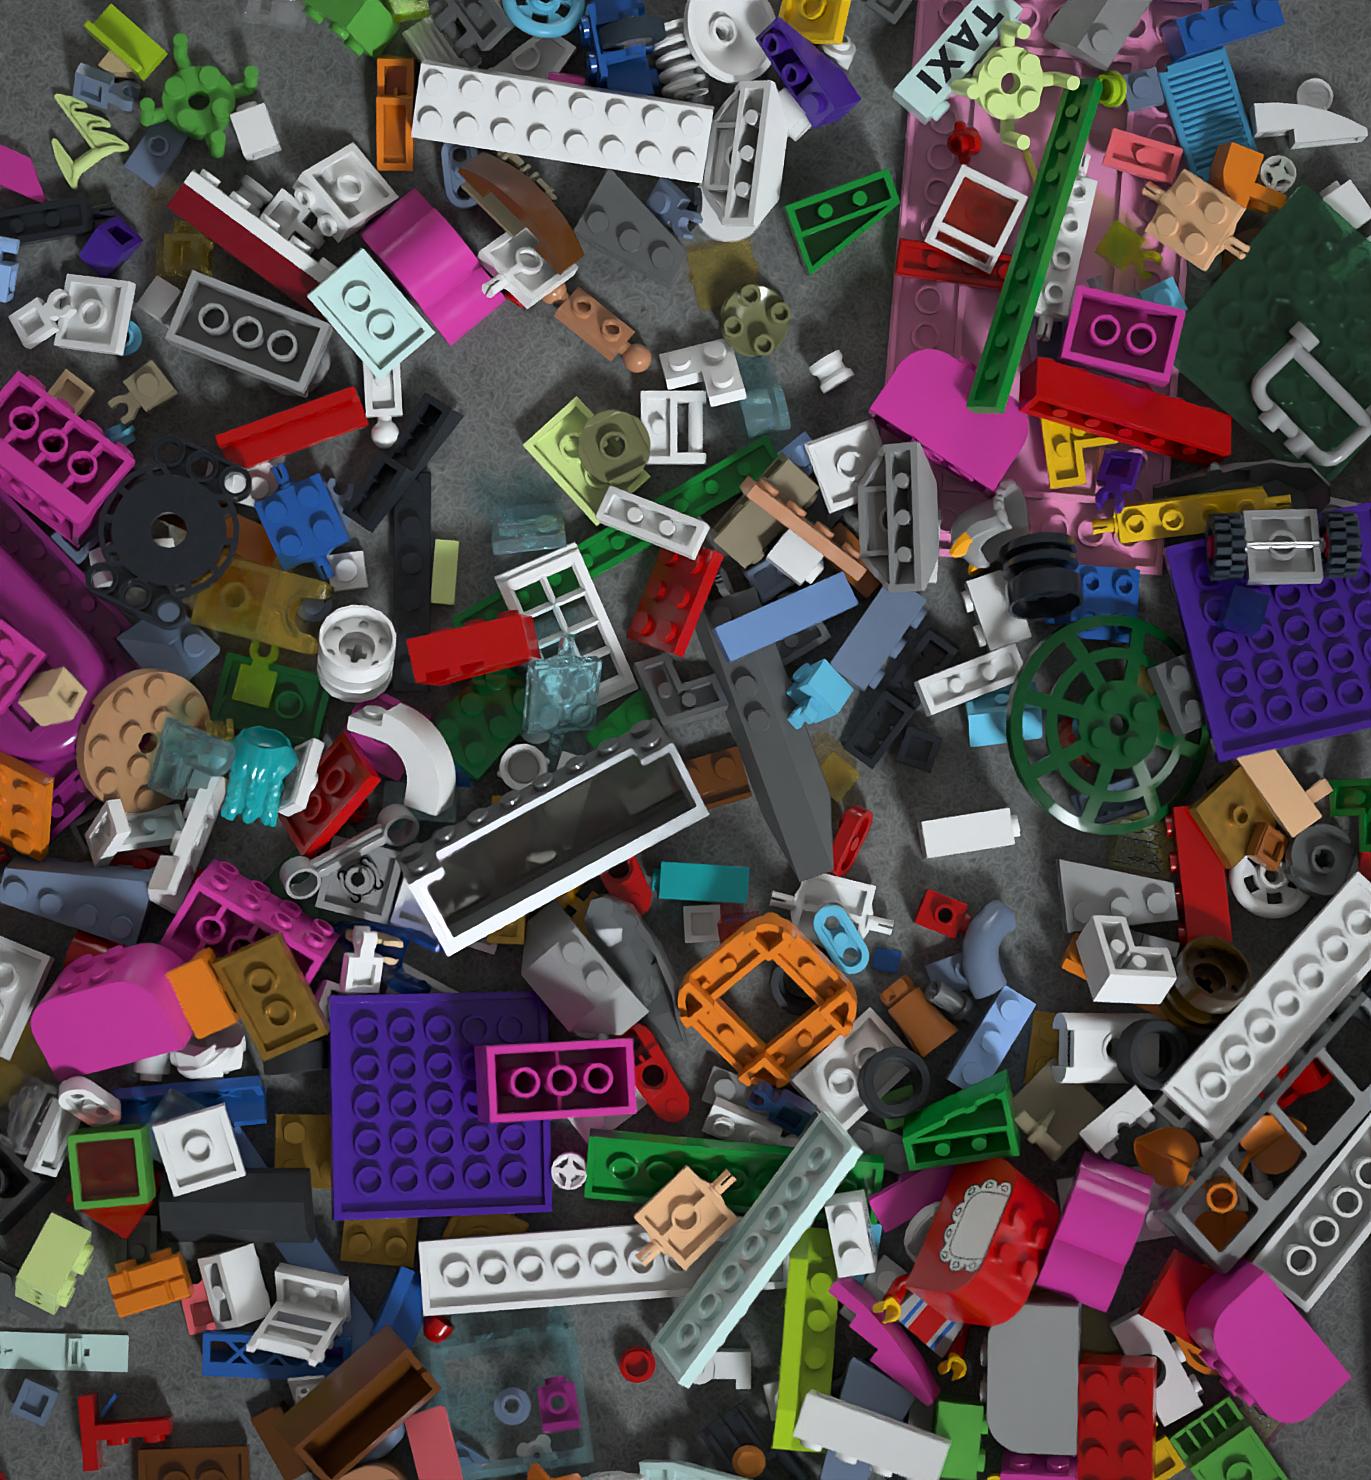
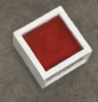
[924,164,1028,274]

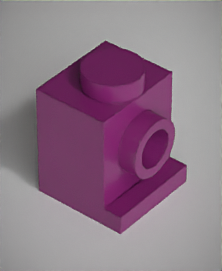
[537,1376,582,1434]

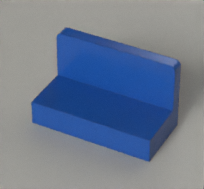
[369,1266,425,1350]

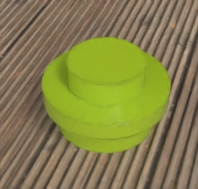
[1097,70,1127,107]

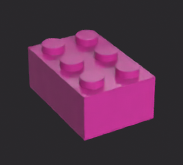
[1056,285,1186,387]

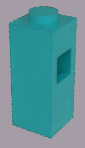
[652,861,749,904]

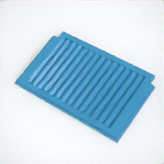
[1157,46,1262,182]

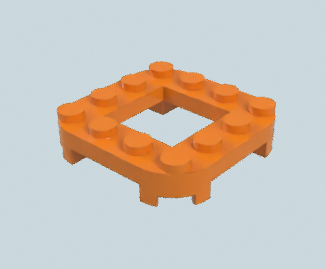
[678,912,858,1088]

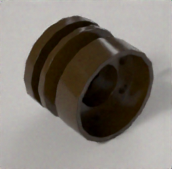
[1158,936,1253,1034]

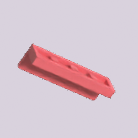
[404,1406,464,1480]

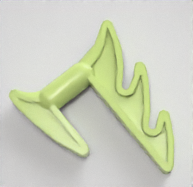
[51,94,130,190]

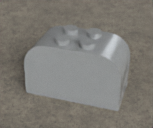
[980,1290,1082,1455]

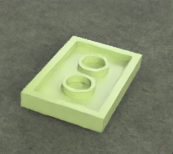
[523,396,651,527]

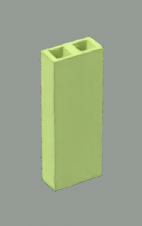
[430,539,459,605]

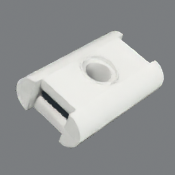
[1052,1013,1165,1083]

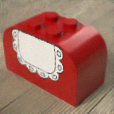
[905,1158,1059,1326]

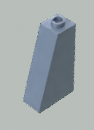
[818,1353,916,1480]

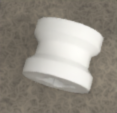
[1256,155,1296,193]
[809,350,854,394]
[551,1151,587,1190]

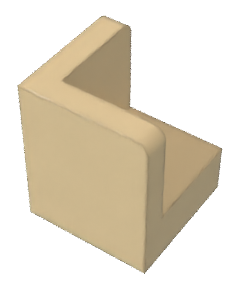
[18,667,87,726]

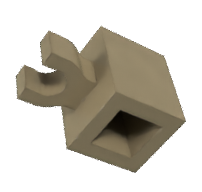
[107,360,179,426]

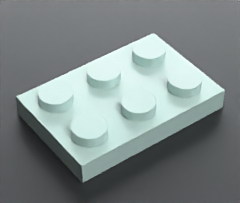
[307,247,435,380]

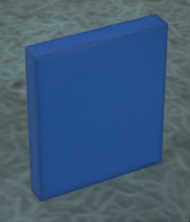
[872,947,901,973]
[100,1392,119,1418]

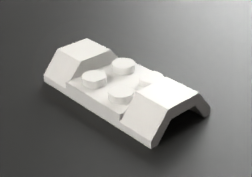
[147,756,229,914]

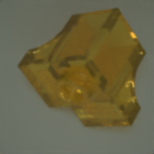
[155,220,213,277]

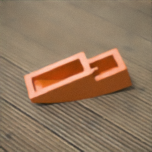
[376,55,416,171]

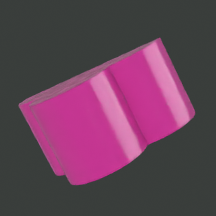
[358,188,506,346]
[1036,1150,1154,1312]

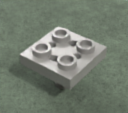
[315,835,402,925]

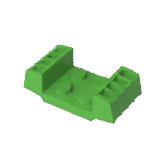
[1167,1395,1288,1480]

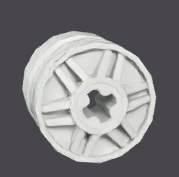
[317,605,396,703]

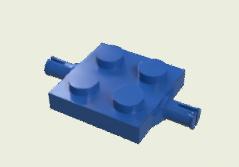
[253,462,351,582]

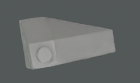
[1042,0,1152,75]

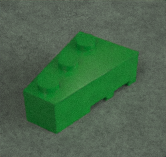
[781,168,900,276]
[902,1069,1020,1171]

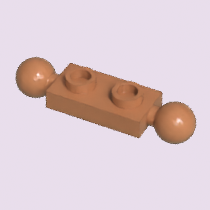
[541,282,652,373]

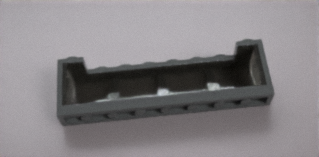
[395,717,710,956]

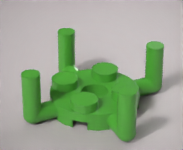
[139,33,259,159]

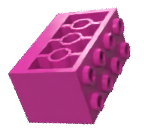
[0,371,135,548]
[159,859,340,986]

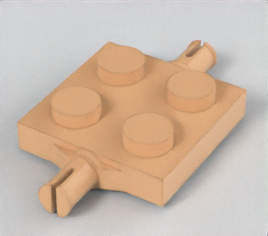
[1142,169,1250,271]
[633,1165,738,1271]

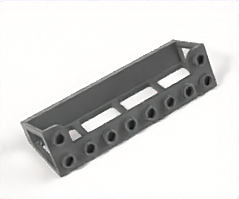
[1153,992,1371,1275]

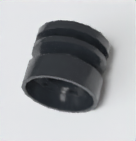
[999,532,1085,620]

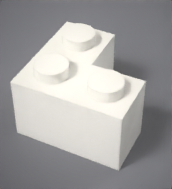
[1076,915,1177,1004]

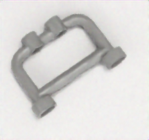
[1251,321,1371,467]

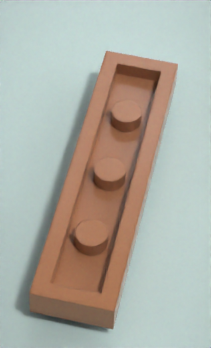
[739,476,867,581]

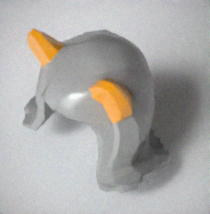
[949,478,1030,576]

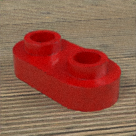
[830,805,873,877]

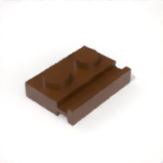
[667,746,753,810]

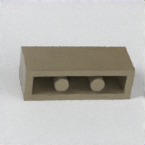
[708,452,820,569]

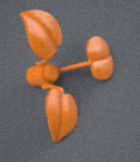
[1133,1114,1307,1258]

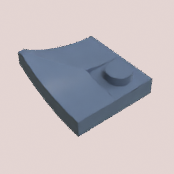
[116,603,220,681]

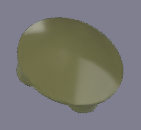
[720,284,791,357]

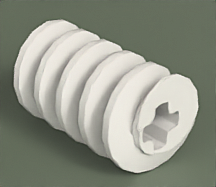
[653,18,709,99]

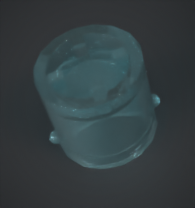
[739,383,791,438]

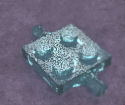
[522,633,602,755]

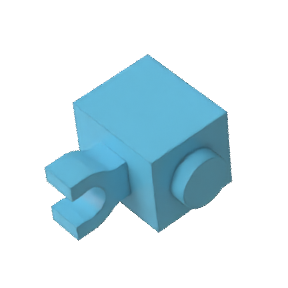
[787,659,854,730]

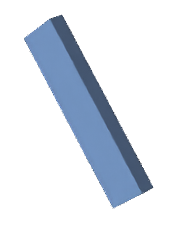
[712,571,858,664]

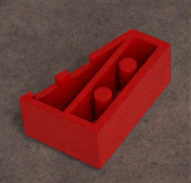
[406,610,542,686]

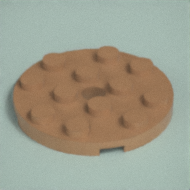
[76,668,211,813]

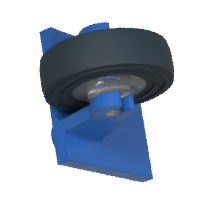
[577,3,666,88]

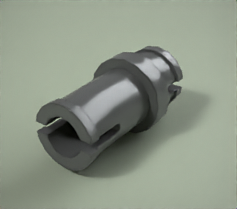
[925,979,981,1026]

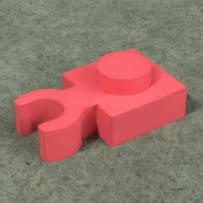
[181,1271,216,1336]

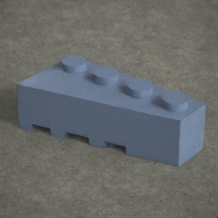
[0,854,155,947]

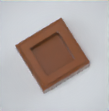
[1245,822,1290,871]

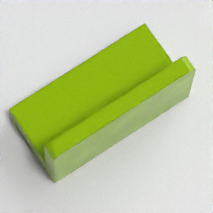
[83,4,168,82]

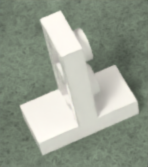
[85,799,185,867]

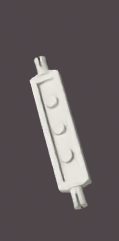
[1034,153,1098,341]

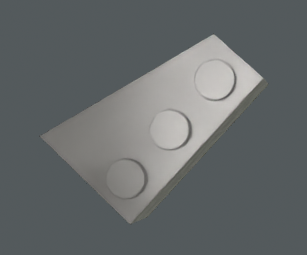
[1055,859,1178,933]

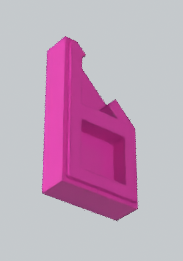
[0,145,47,203]

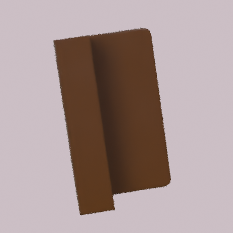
[250,1400,312,1480]

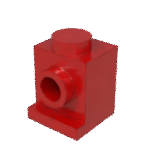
[913,889,972,939]

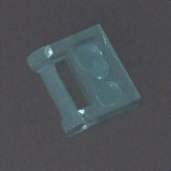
[490,497,567,555]

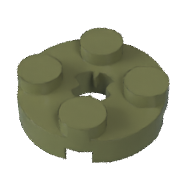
[578,410,651,484]

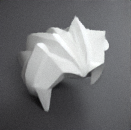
[170,1021,247,1081]

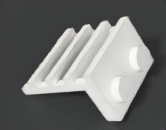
[246,1263,351,1366]

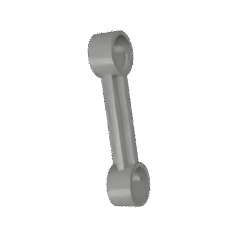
[279,803,419,899]

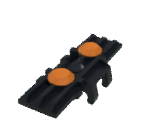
[698,1402,811,1480]

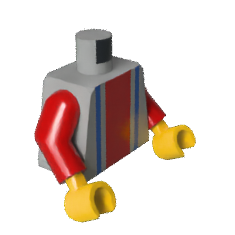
[872,1272,971,1381]

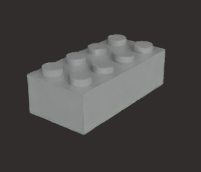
[165,270,333,398]

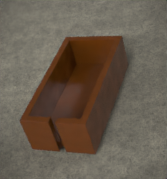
[273,1325,442,1480]

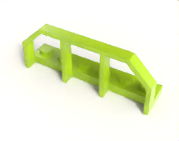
[770,1227,838,1453]

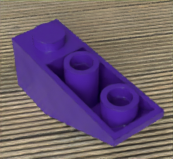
[755,17,862,128]

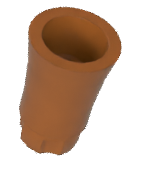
[879,975,959,1059]

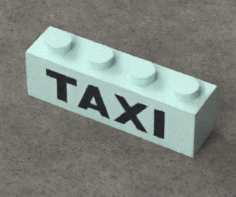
[892,0,1023,125]

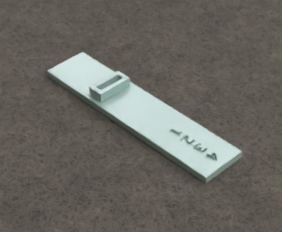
[0,1331,129,1372]

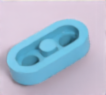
[813,904,869,974]

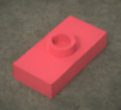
[1101,128,1183,186]

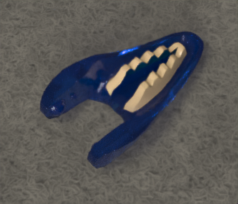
[333,920,445,994]

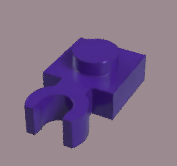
[1095,448,1143,513]

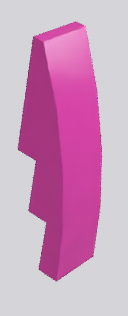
[867,1157,1005,1233]
[828,1276,941,1407]

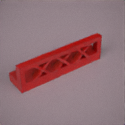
[215,386,369,470]

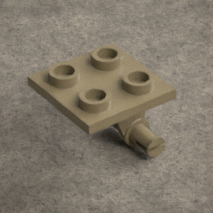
[1013,1057,1106,1162]

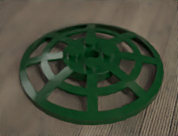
[1006,615,1209,835]

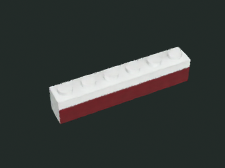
[166,169,338,331]

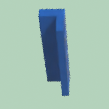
[112,1075,267,1134]
[202,1330,352,1380]

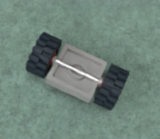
[1204,509,1362,585]

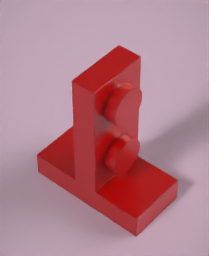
[78,1392,174,1472]

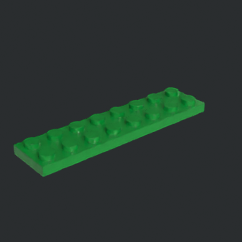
[584,1128,884,1225]

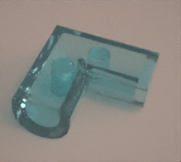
[147,717,235,800]

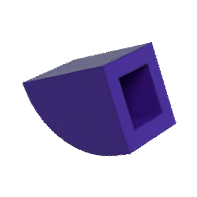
[78,215,143,279]

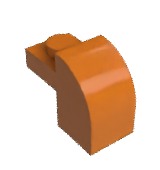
[1209,142,1287,215]

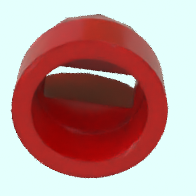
[423,1315,455,1343]

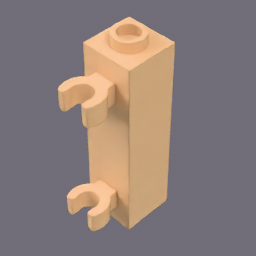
[1230,750,1333,838]

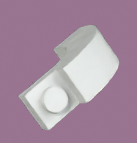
[347,703,456,816]

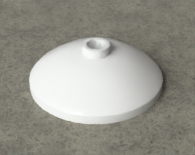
[683,0,776,84]

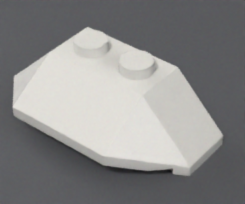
[702,80,788,227]

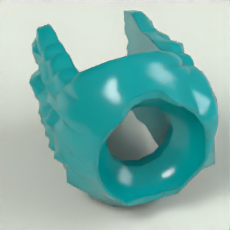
[221,725,298,827]

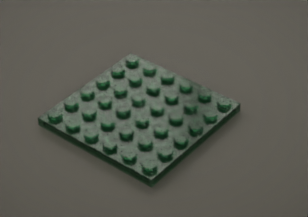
[1173,183,1371,483]

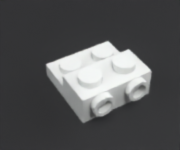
[292,142,399,243]

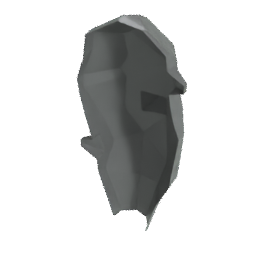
[1153,459,1331,513]
[584,893,688,1049]

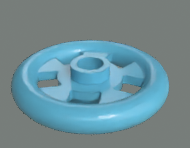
[501,0,585,38]

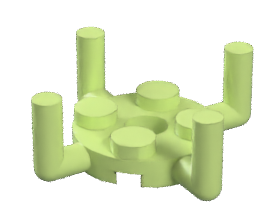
[951,20,1080,150]

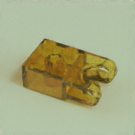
[190,555,334,656]

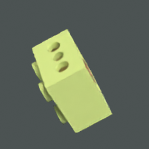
[15,1212,94,1315]

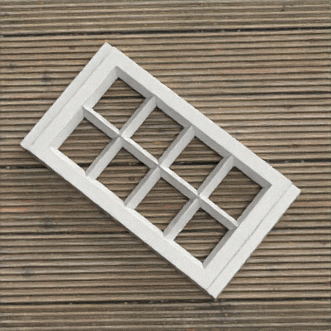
[494,542,639,724]

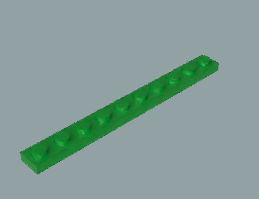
[966,78,1104,414]
[451,435,778,628]

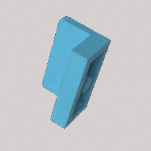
[964,682,1042,747]

